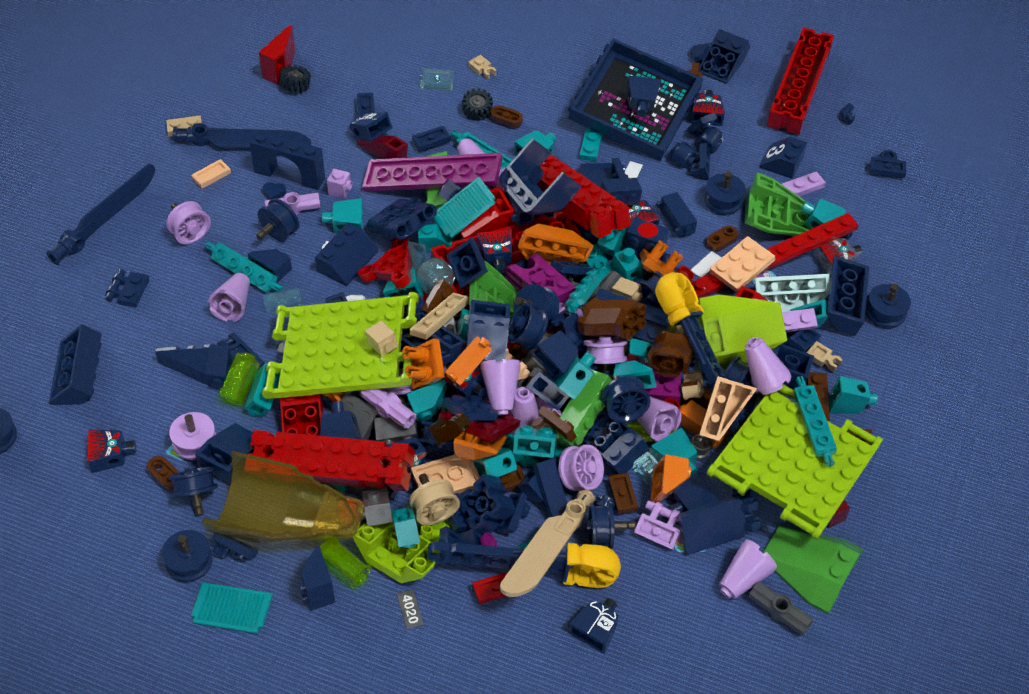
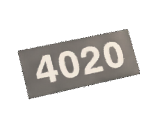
[397,590,424,629]

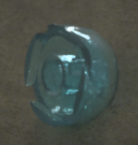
[416,258,455,295]

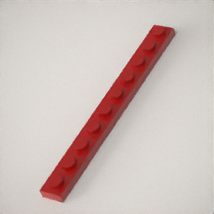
[691,213,858,300]

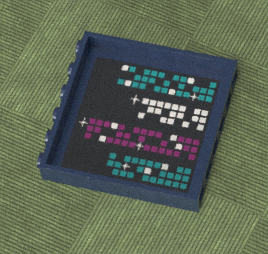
[568,38,704,161]

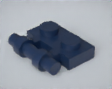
[105,269,149,308]

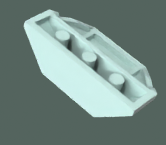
[755,274,830,312]

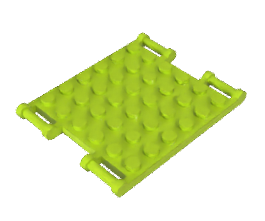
[262,292,419,399]
[706,384,883,540]

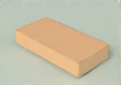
[191,159,231,189]

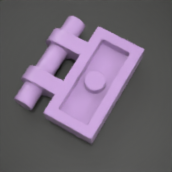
[634,500,681,550]

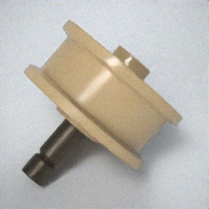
[409,473,460,525]

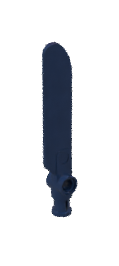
[173,123,311,149]
[46,164,155,264]

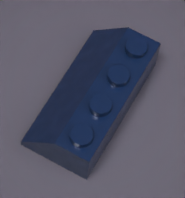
[827,255,869,336]
[49,324,102,405]

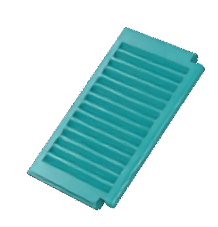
[434,177,495,238]
[191,582,273,634]

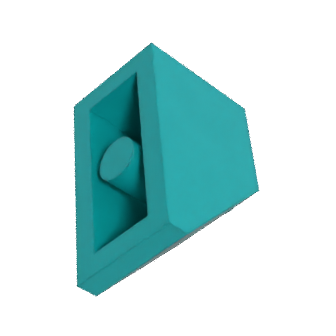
[418,224,455,253]
[613,360,657,389]
[407,379,448,422]
[391,506,420,548]

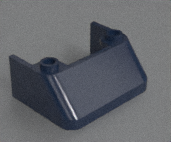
[499,138,582,215]

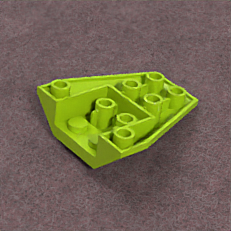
[699,294,787,369]
[352,504,451,583]

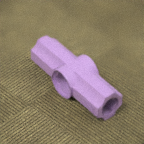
[265,192,321,215]
[360,389,416,429]

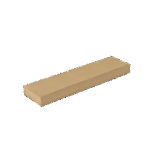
[410,293,469,340]

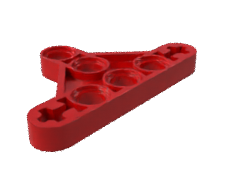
[358,238,411,289]

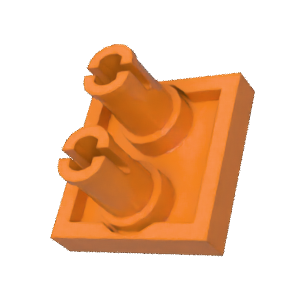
[639,240,684,276]
[402,339,445,390]

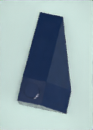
[155,344,234,389]

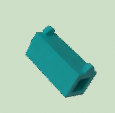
[244,363,280,418]

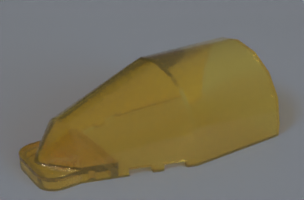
[202,451,364,545]

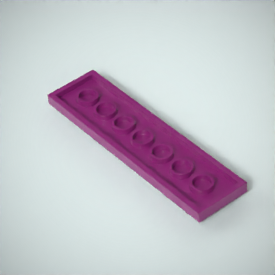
[362,153,503,191]

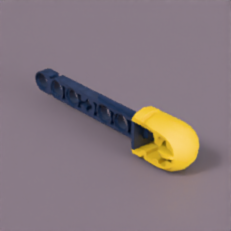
[655,272,746,435]
[427,541,621,588]

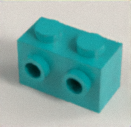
[513,425,558,458]

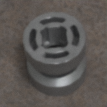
[692,434,712,461]

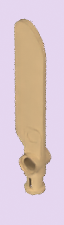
[500,489,595,597]

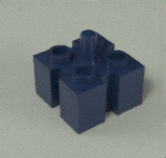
[458,474,517,534]

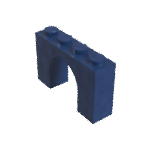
[249,131,325,190]

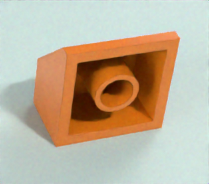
[650,454,691,503]

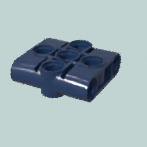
[367,197,437,240]

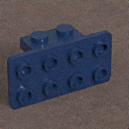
[580,158,629,187]

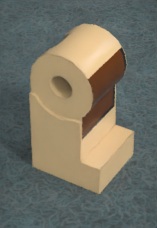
[682,370,705,400]

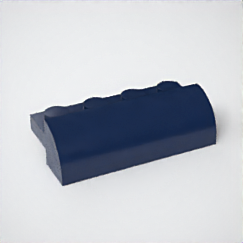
[595,288,670,344]
[401,311,466,367]

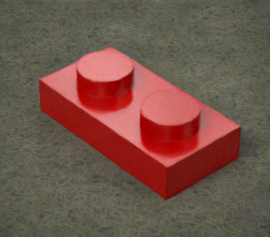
[472,571,509,605]

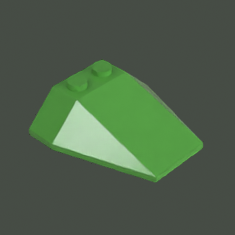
[744,172,810,236]
[469,261,519,319]
[763,526,864,614]

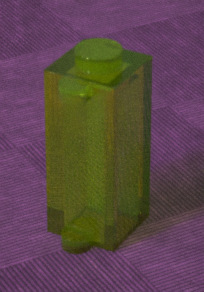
[219,352,260,407]
[320,537,372,591]

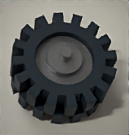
[280,65,311,93]
[462,88,493,121]

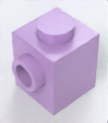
[327,169,353,199]

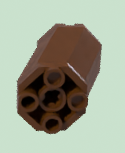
[578,297,646,341]
[648,331,694,378]

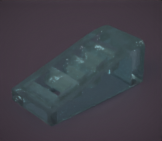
[633,451,658,486]

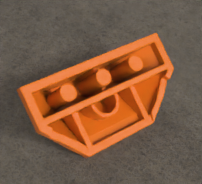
[518,224,593,264]
[453,432,507,461]

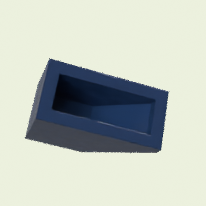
[248,249,292,283]
[526,371,570,411]

